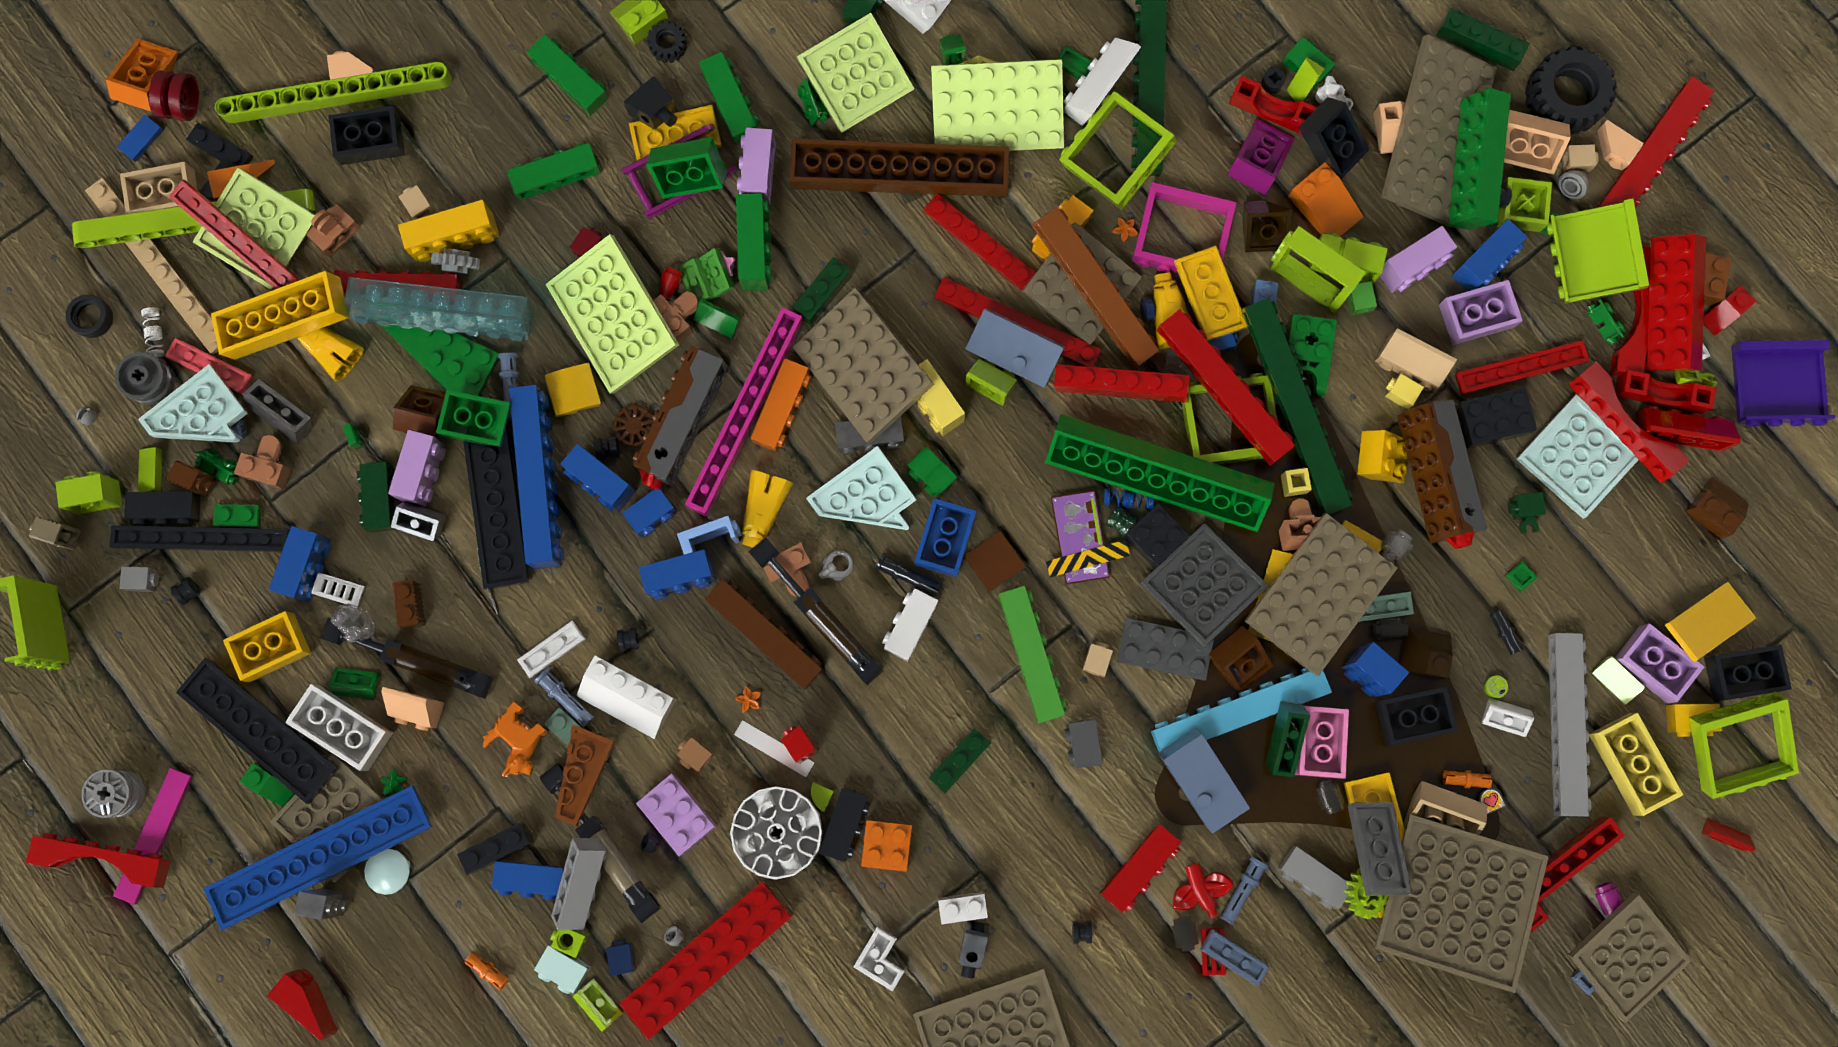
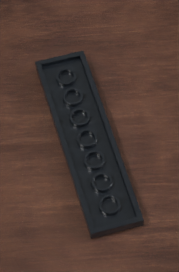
[463,424,529,590]
[176,658,339,804]

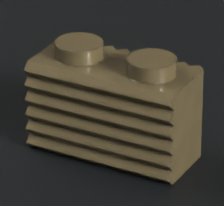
[29,516,81,550]

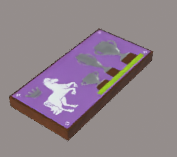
[1051,490,1110,585]

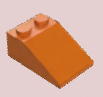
[106,38,178,112]
[1288,162,1364,237]

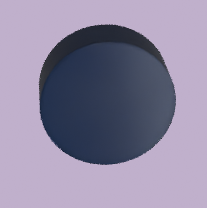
[1140,298,1155,321]

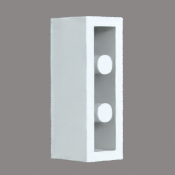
[882,588,939,662]

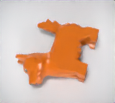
[483,701,548,777]

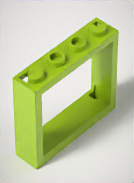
[1059,91,1177,210]
[1270,226,1366,313]
[1181,373,1277,465]
[1689,692,1799,799]

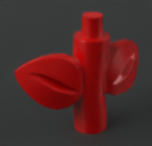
[1173,862,1234,918]

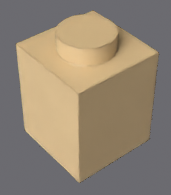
[1562,144,1599,174]
[398,185,436,220]
[1082,642,1113,678]

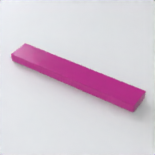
[113,768,193,904]

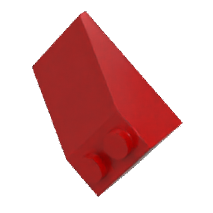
[267,969,338,1040]

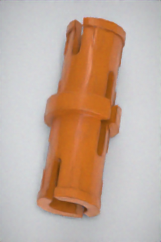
[1442,770,1492,789]
[464,951,510,991]

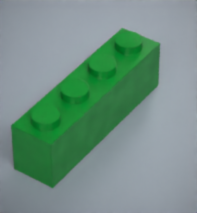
[527,34,608,116]
[699,52,760,144]
[507,143,601,201]

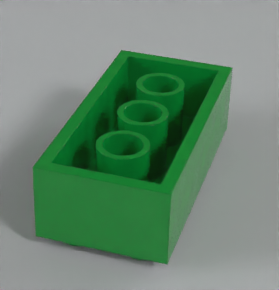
[736,193,773,292]

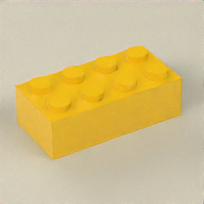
[398,200,500,262]

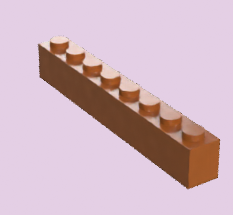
[1031,206,1159,368]

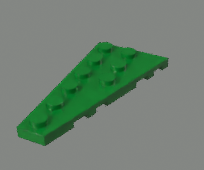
[374,299,499,396]

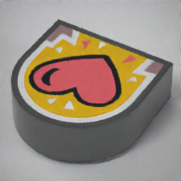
[1478,789,1506,814]

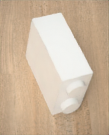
[938,892,988,924]

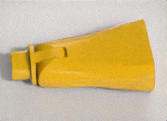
[1153,272,1195,349]
[296,327,364,382]
[742,470,793,548]

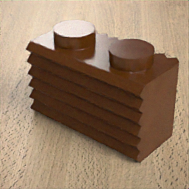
[167,460,216,497]
[392,580,426,629]

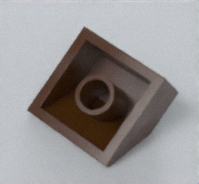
[393,385,445,438]
[1685,477,1749,539]
[1208,626,1273,693]

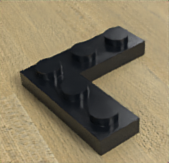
[186,122,253,202]

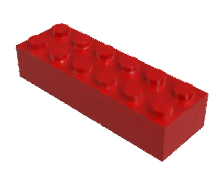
[1647,234,1706,372]

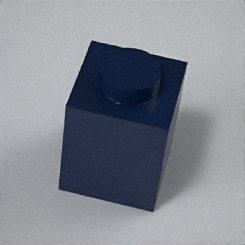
[606,939,637,976]

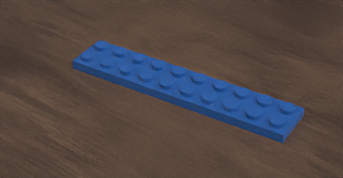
[203,786,433,930]

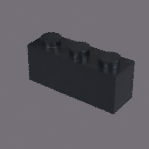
[124,491,201,525]
[819,788,871,862]
[457,823,534,875]

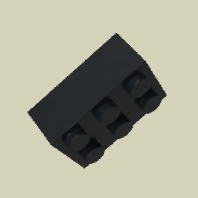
[1298,97,1370,179]
[328,106,405,165]
[1455,387,1537,449]
[1704,644,1792,702]
[1374,687,1458,746]

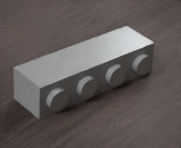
[551,838,606,930]

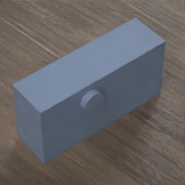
[965,308,1066,388]
[1158,728,1250,834]

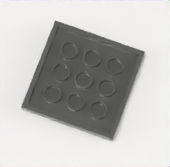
[1140,523,1268,648]

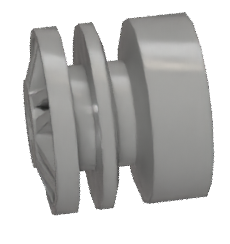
[82,770,145,818]

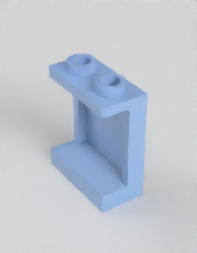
[677,516,742,555]

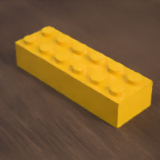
[211,271,349,360]

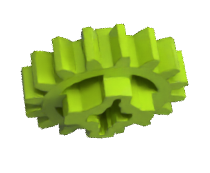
[1344,868,1388,919]

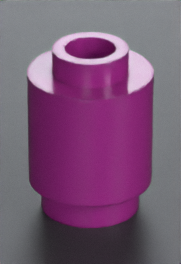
[1595,881,1624,915]

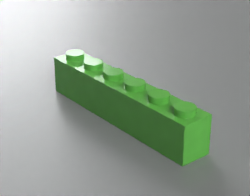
[998,586,1067,724]

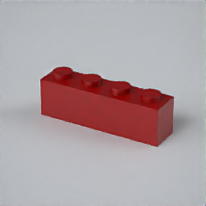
[1099,824,1181,913]

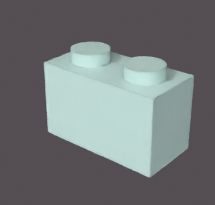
[534,944,591,994]

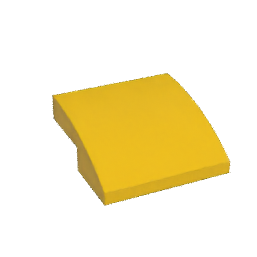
[544,363,601,417]

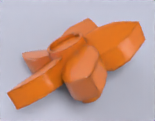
[1112,218,1138,243]
[735,686,761,713]

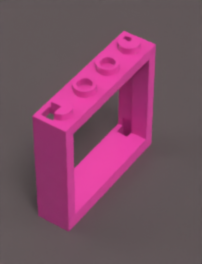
[1132,182,1237,275]

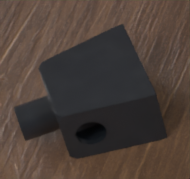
[624,76,677,129]
[959,920,989,978]

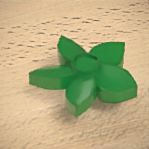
[379,768,407,795]

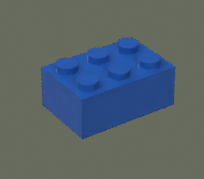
[1451,219,1528,292]
[560,444,636,512]
[914,498,977,578]
[269,526,331,603]
[639,550,716,600]
[1341,642,1409,697]

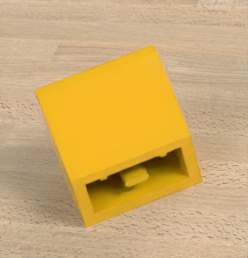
[1357,430,1407,483]

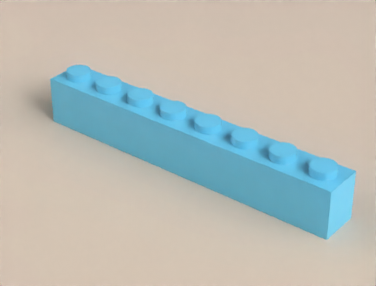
[1151,668,1332,752]

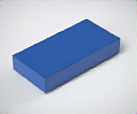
[117,115,163,162]

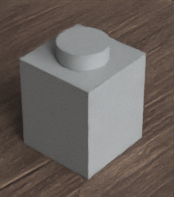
[120,567,159,592]

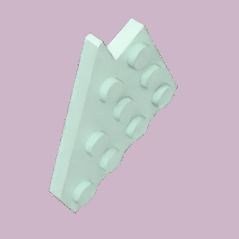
[138,364,248,442]
[806,446,917,530]

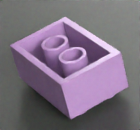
[737,128,776,206]
[1380,226,1457,293]
[1439,280,1523,345]
[388,430,446,507]
[1614,623,1704,703]
[636,774,717,856]

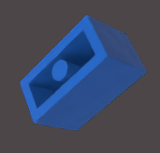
[622,489,676,537]

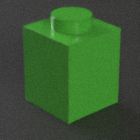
[1347,280,1377,316]

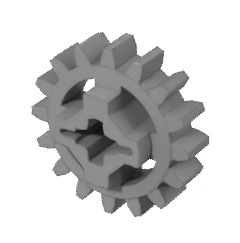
[431,248,480,274]

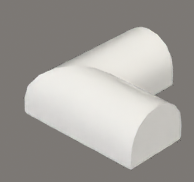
[854,927,904,991]

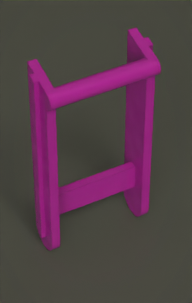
[621,124,738,219]

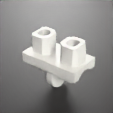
[1316,76,1354,110]

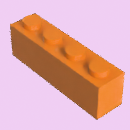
[750,358,812,452]

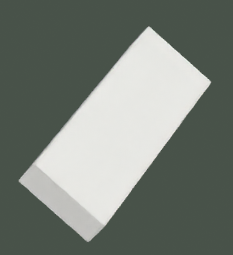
[517,621,586,678]

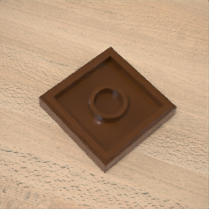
[964,531,1026,593]

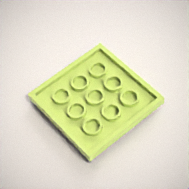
[797,13,914,133]
[193,167,315,290]

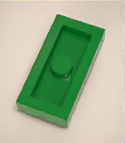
[213,504,261,528]

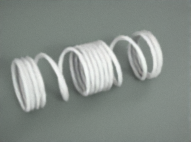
[141,307,165,358]

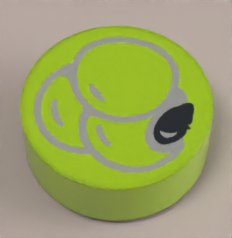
[1483,675,1508,698]

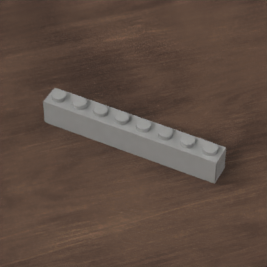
[1548,633,1591,816]

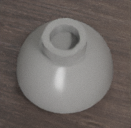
[1558,170,1589,199]

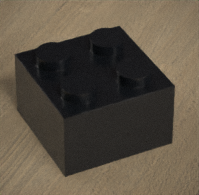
[1124,504,1189,569]

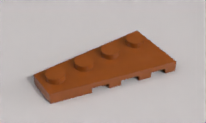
[555,724,615,827]

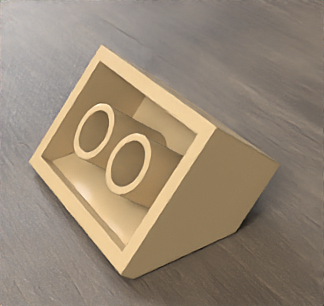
[120,162,198,214]
[1375,328,1457,392]
[1403,781,1487,835]

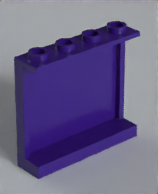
[1731,340,1836,427]

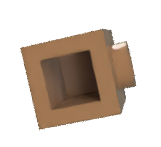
[677,737,715,772]

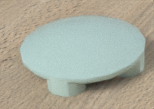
[364,849,411,895]

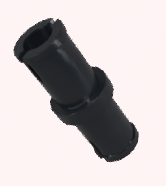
[1489,609,1524,656]

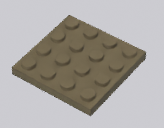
[1021,222,1141,344]
[270,754,384,883]
[1568,893,1691,1023]

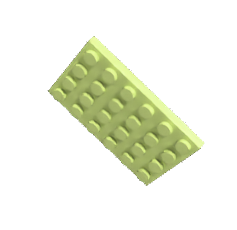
[931,59,1064,151]
[545,234,679,394]

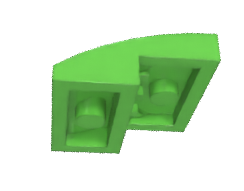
[679,248,735,302]

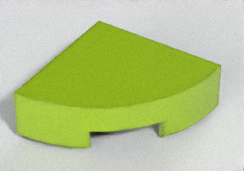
[811,782,834,812]

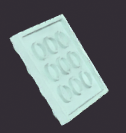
[1516,394,1638,519]

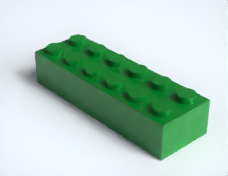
[1448,88,1511,230]

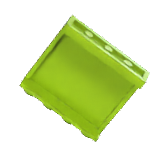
[1547,199,1649,304]
[0,575,70,671]

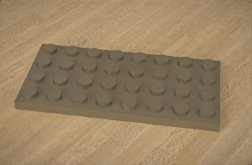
[1381,34,1497,228]

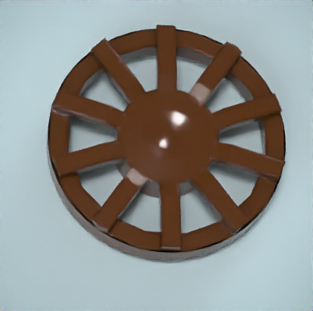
[613,405,654,447]

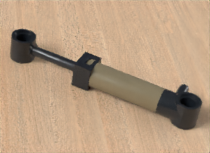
[539,763,661,923]

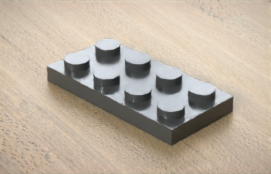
[1117,618,1214,681]
[1348,802,1412,896]

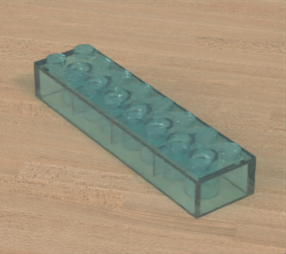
[344,277,532,341]

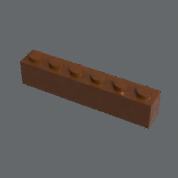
[705,579,823,690]

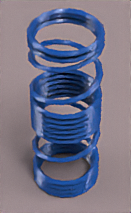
[1104,488,1154,510]

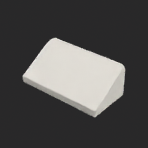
[1482,698,1534,737]

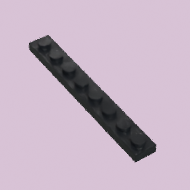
[109,525,290,552]

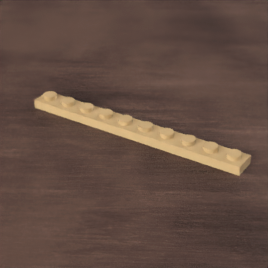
[85,178,219,355]

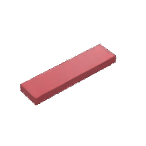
[164,338,254,395]

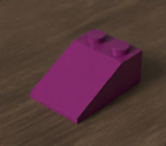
[1227,119,1295,195]

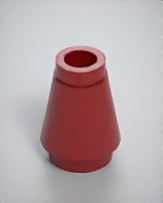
[658,266,683,300]

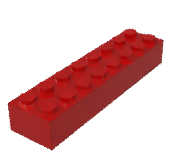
[619,881,793,1040]

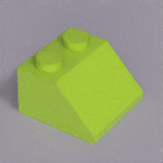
[609,0,669,45]
[965,358,1017,406]

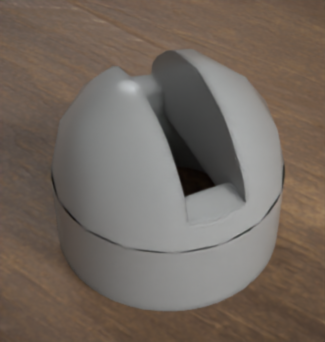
[76,407,97,425]
[664,926,684,947]

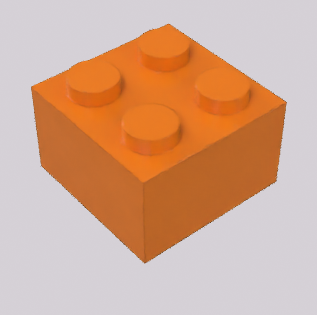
[861,820,912,872]

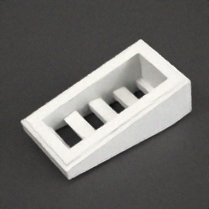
[311,573,365,608]

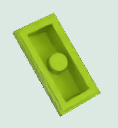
[1287,57,1324,102]
[138,447,162,492]
[573,978,623,1032]

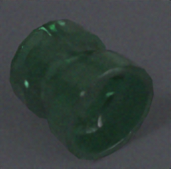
[1105,507,1136,537]

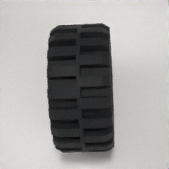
[1525,46,1617,135]

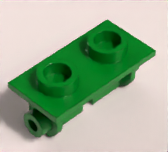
[798,78,829,127]
[1587,299,1626,345]
[195,449,238,485]

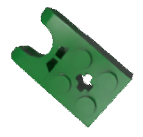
[1286,314,1337,396]

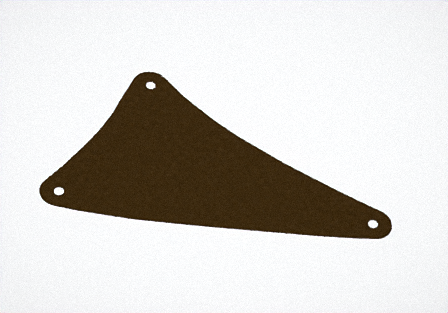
[1155,334,1500,840]

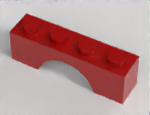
[1229,76,1317,135]
[1616,370,1716,414]

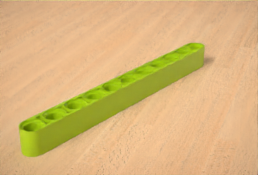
[215,62,452,123]
[72,189,316,248]

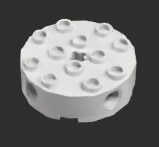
[730,787,823,879]

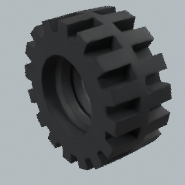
[647,20,687,63]

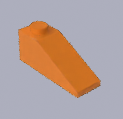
[207,159,275,199]

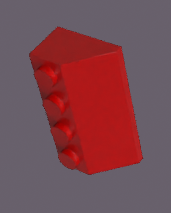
[1635,406,1741,452]

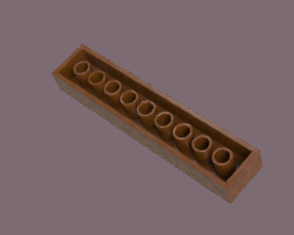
[790,139,1009,197]

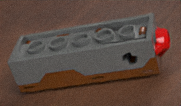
[633,346,728,490]
[1397,400,1487,549]

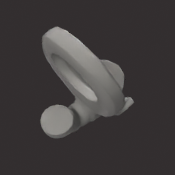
[819,550,854,581]

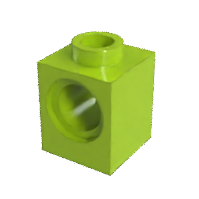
[550,928,589,958]

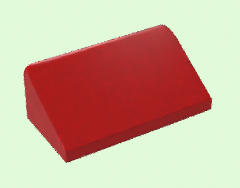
[1702,819,1755,852]

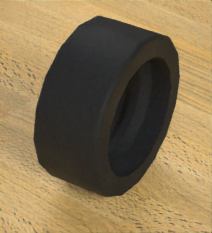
[65,294,113,338]

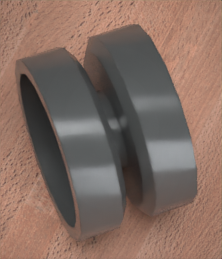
[115,352,175,405]

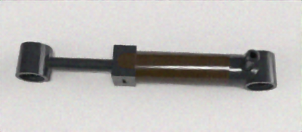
[748,537,884,686]
[320,617,494,699]

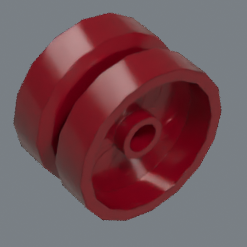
[149,70,199,121]

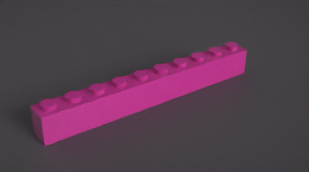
[685,307,804,517]

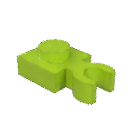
[1674,371,1717,387]

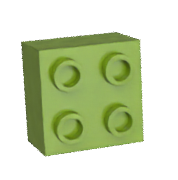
[1497,177,1552,232]
[55,471,122,515]

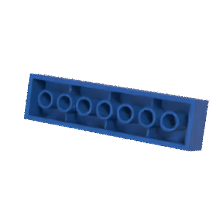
[509,385,564,569]

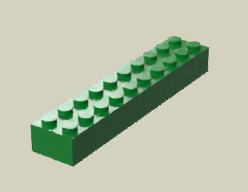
[1045,414,1275,532]

